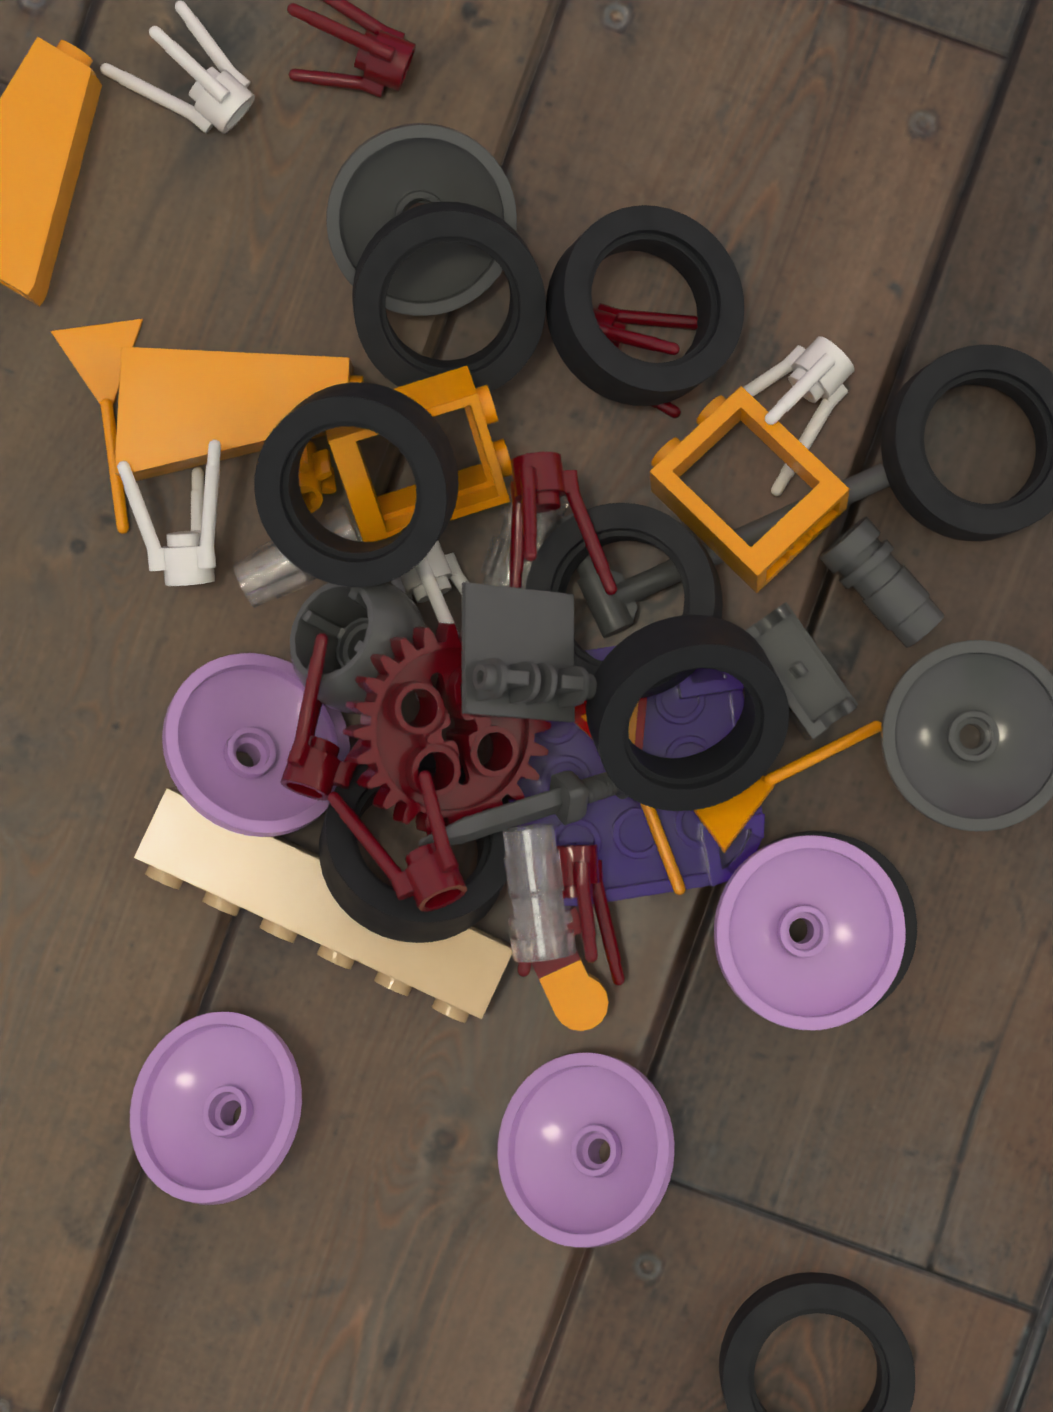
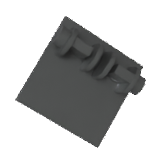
[462,582,597,723]

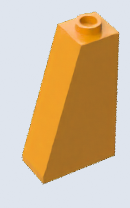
[0,36,102,307]
[114,347,364,481]

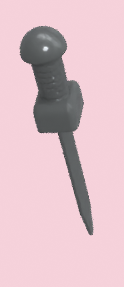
[418,770,628,847]

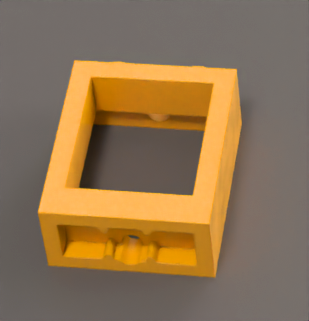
[326,365,512,542]
[650,386,850,593]

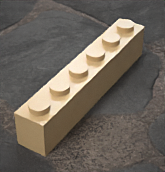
[134,788,515,1023]

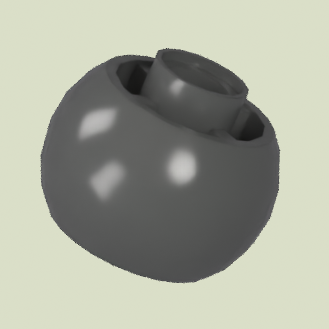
[290,582,426,714]

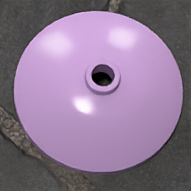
[162,653,350,837]
[714,835,906,1030]
[130,1012,302,1205]
[497,1053,674,1248]

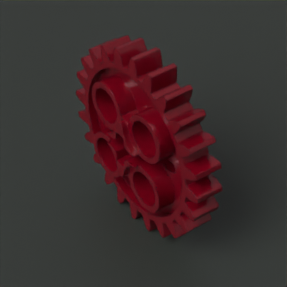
[343,623,551,833]

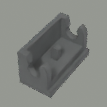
[745,602,858,740]

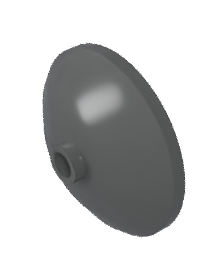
[326,123,517,316]
[881,640,1053,831]

